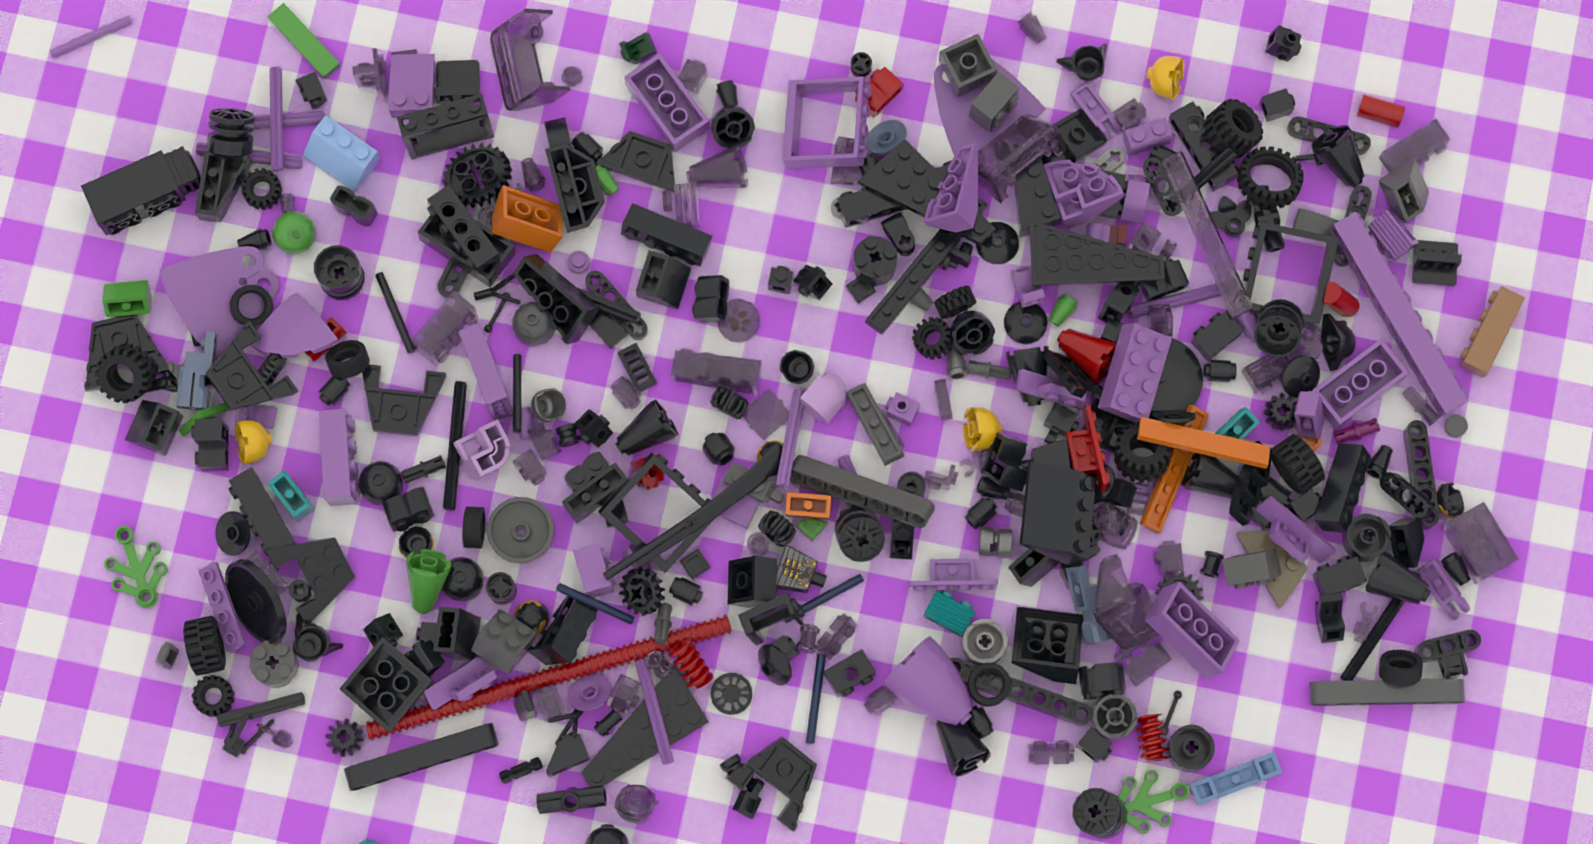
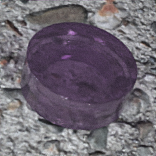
[662,190,672,212]

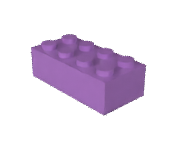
[624,53,710,152]
[1098,323,1172,423]
[1312,338,1409,429]
[319,409,360,506]
[1145,581,1240,679]

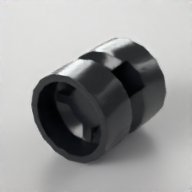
[897,471,926,498]
[486,572,517,605]

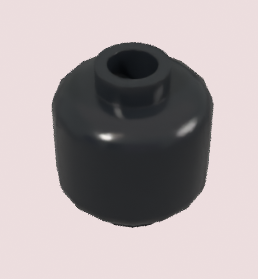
[702,433,735,465]

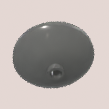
[487,497,554,563]

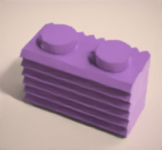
[1123,117,1172,156]
[1368,209,1419,260]
[1294,391,1325,439]

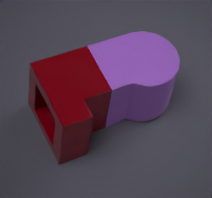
[1086,223,1128,247]

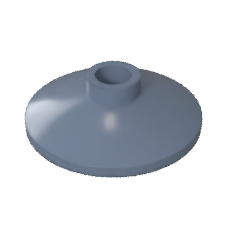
[866,120,907,155]

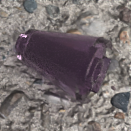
[686,145,748,188]

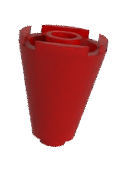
[1057,329,1116,383]

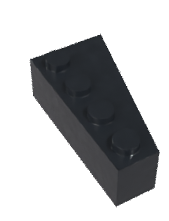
[1011,138,1062,238]

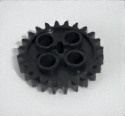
[442,143,512,208]

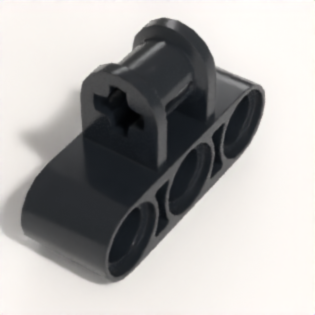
[1414,630,1481,679]

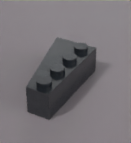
[513,254,600,345]

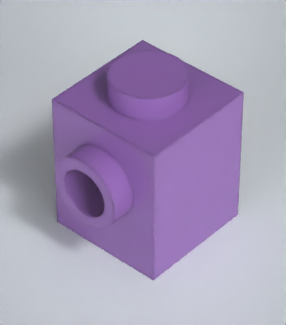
[885,392,920,427]

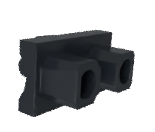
[941,242,973,271]

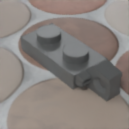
[723,462,784,504]

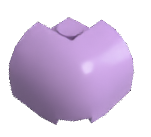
[800,368,846,424]
[453,419,511,480]

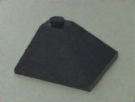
[1011,607,1083,684]
[339,637,433,733]

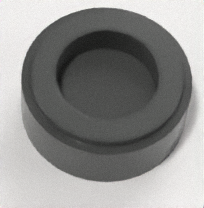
[1444,415,1468,438]

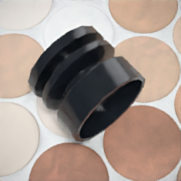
[207,108,255,156]
[314,245,365,300]
[1254,299,1304,357]
[834,507,885,562]
[1072,788,1128,839]

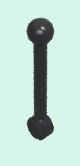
[484,292,511,333]
[1160,690,1182,735]

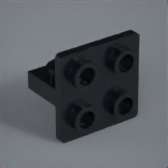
[1412,240,1462,286]

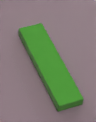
[267,3,341,79]

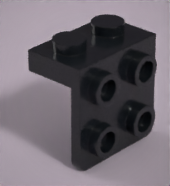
[434,60,480,104]

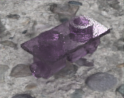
[815,613,858,660]
[1028,740,1075,765]

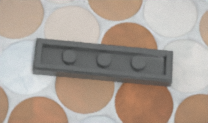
[846,383,905,466]

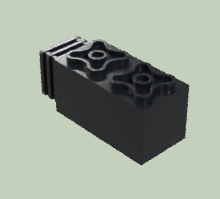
[81,146,201,235]

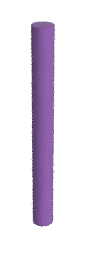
[49,15,132,58]

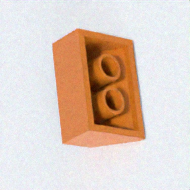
[492,185,563,253]

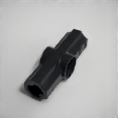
[1252,185,1285,253]
[536,785,607,814]

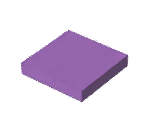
[712,470,760,529]

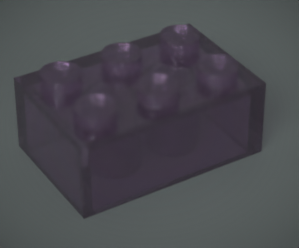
[411,291,478,366]
[1441,502,1519,585]

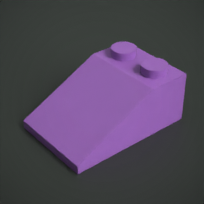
[389,54,435,118]

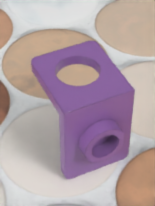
[235,405,277,429]

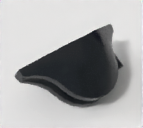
[1321,313,1356,371]

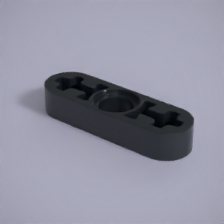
[1143,157,1184,216]
[1380,472,1433,518]

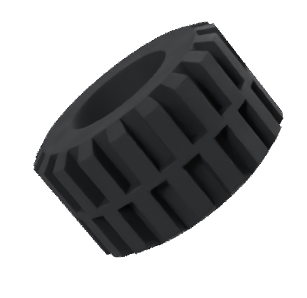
[1204,99,1263,159]
[94,343,156,404]
[1114,422,1171,483]
[1270,434,1325,495]
[183,615,226,676]

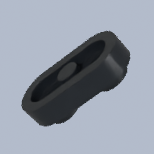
[437,260,468,299]

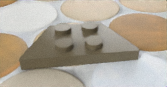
[1236,531,1308,609]

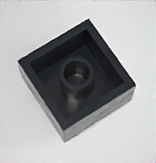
[727,556,777,608]

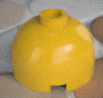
[1147,56,1185,100]
[963,407,1002,451]
[235,420,272,464]

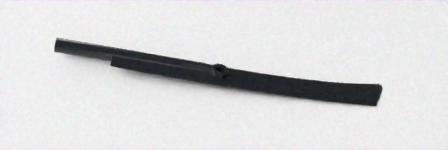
[603,443,781,581]

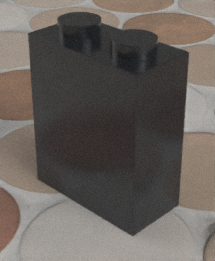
[433,607,481,661]

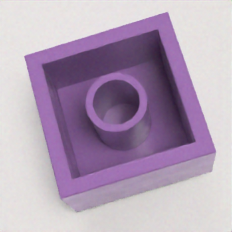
[573,543,616,598]

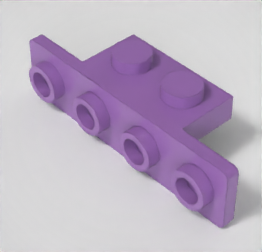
[1017,369,1092,410]
[1256,496,1335,563]
[908,558,998,591]
[198,562,246,652]
[423,655,499,710]

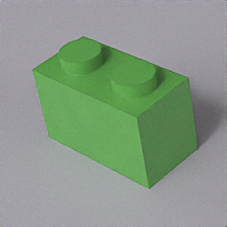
[102,280,152,317]

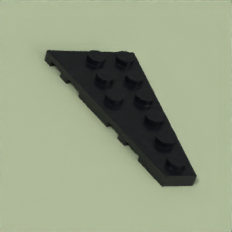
[857,139,996,246]
[1029,220,1165,286]
[581,665,709,787]

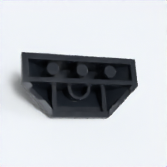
[545,143,605,233]

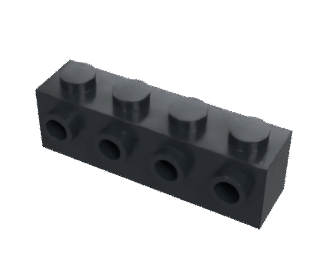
[621,203,713,267]
[1314,443,1371,533]
[228,467,296,556]

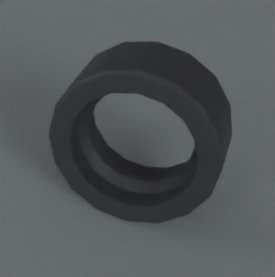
[229,285,273,326]
[325,340,370,379]
[462,506,485,549]
[1378,649,1423,686]
[968,663,1011,707]

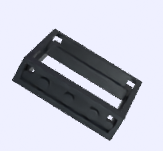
[397,94,495,160]
[1238,222,1339,324]
[598,452,715,573]

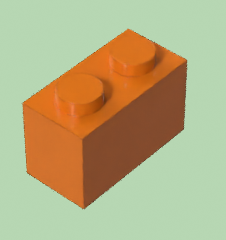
[785,492,832,520]

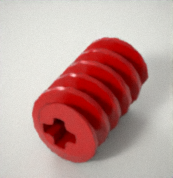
[668,639,714,689]
[1136,714,1169,762]

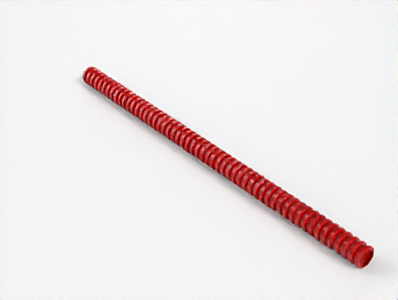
[365,614,732,741]

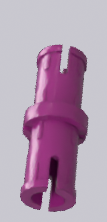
[1333,418,1380,444]

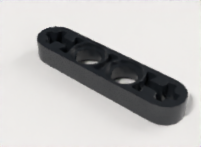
[1287,116,1371,155]
[1334,185,1372,267]
[585,271,648,340]

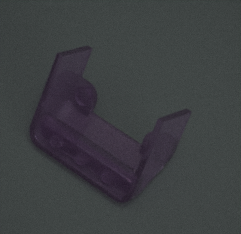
[490,8,571,111]

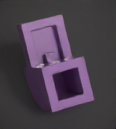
[1121,174,1150,224]
[1011,265,1045,308]

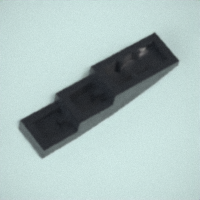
[1229,440,1271,526]

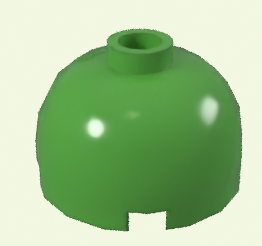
[272,211,316,254]

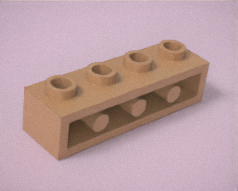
[1460,286,1525,378]

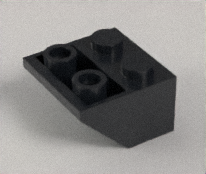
[636,250,691,309]
[125,400,183,456]

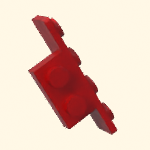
[1066,404,1110,492]

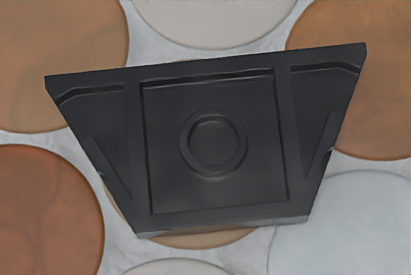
[596,131,676,193]

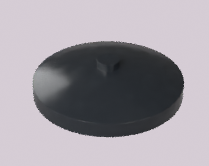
[1149,337,1203,420]
[225,559,287,644]

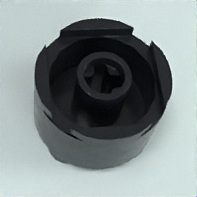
[852,236,897,286]
[1342,513,1391,562]
[1079,662,1126,700]
[1167,725,1215,772]

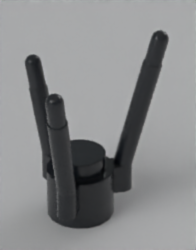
[222,712,275,757]

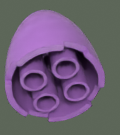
[884,636,972,725]

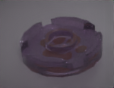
[717,299,760,343]

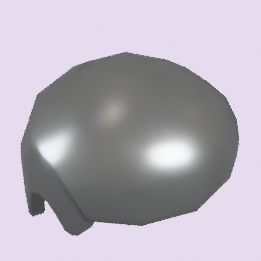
[531,388,566,422]

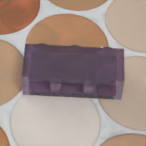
[1379,119,1451,173]

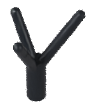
[474,273,520,304]
[548,709,584,745]

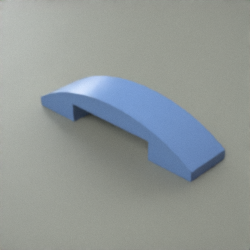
[1190,752,1283,805]

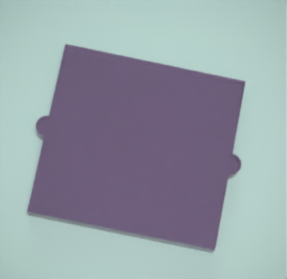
[742,389,789,441]

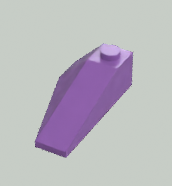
[923,143,978,232]

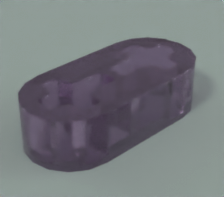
[934,379,953,421]

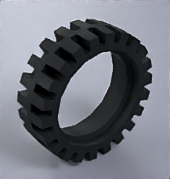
[1237,146,1304,209]

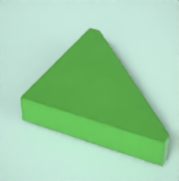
[178,402,230,437]

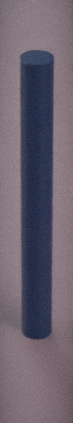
[784,574,864,623]
[556,583,634,625]
[806,654,826,744]

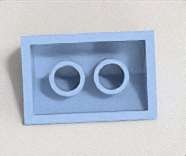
[303,115,381,192]

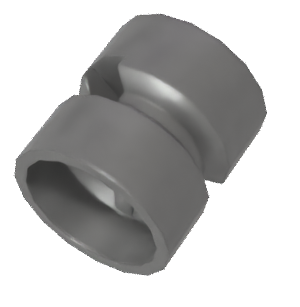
[979,527,1012,558]

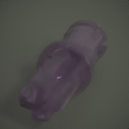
[1402,386,1440,426]

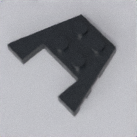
[84,315,170,392]
[205,321,298,411]
[1043,349,1103,401]
[362,364,447,436]
[265,537,355,624]
[725,737,817,832]

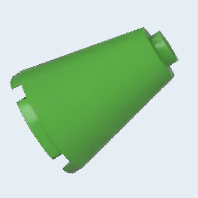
[406,549,451,614]

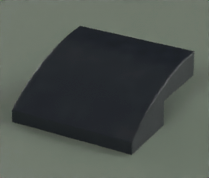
[1082,398,1135,453]

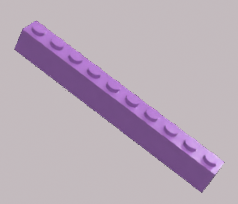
[1329,212,1468,417]

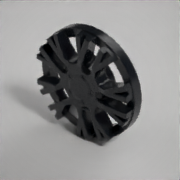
[710,673,752,715]

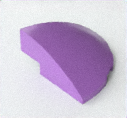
[1044,160,1125,229]
[250,292,339,358]

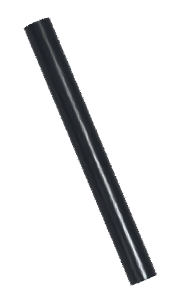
[375,272,416,354]
[513,354,522,433]

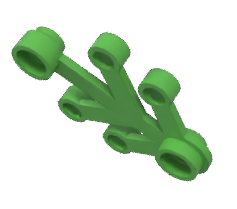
[104,526,168,608]
[1118,770,1190,834]

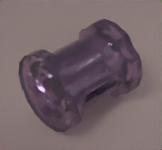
[797,624,820,653]
[645,651,673,679]

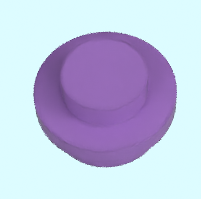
[568,251,590,273]

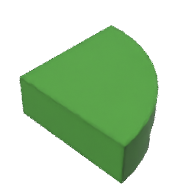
[796,519,827,541]

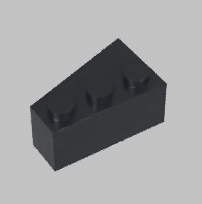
[195,150,253,222]
[527,596,598,665]

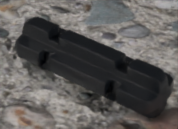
[499,757,543,784]

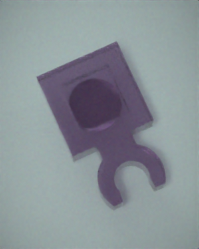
[959,449,989,477]

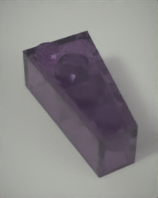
[670,348,762,395]

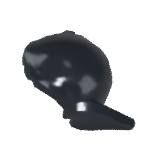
[1056,43,1107,81]
[293,613,344,662]

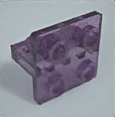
[352,48,389,102]

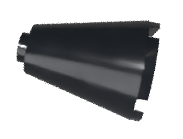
[1311,125,1365,187]
[1005,346,1049,406]
[615,399,679,456]
[1181,453,1238,499]
[1365,552,1431,605]
[936,721,991,777]

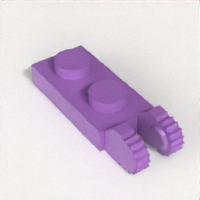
[1070,81,1122,141]
[1417,557,1470,620]

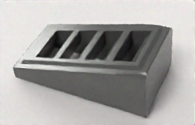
[155,642,179,670]

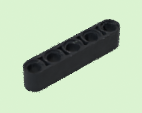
[1403,420,1439,530]

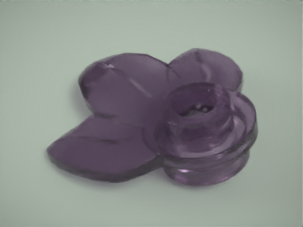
[1289,322,1323,360]
[256,724,294,749]

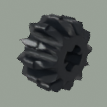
[710,386,749,419]
[1263,393,1297,431]
[758,510,796,547]
[325,719,364,757]

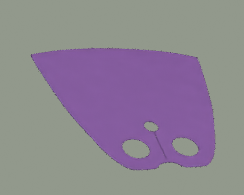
[934,59,1046,155]
[160,246,279,360]

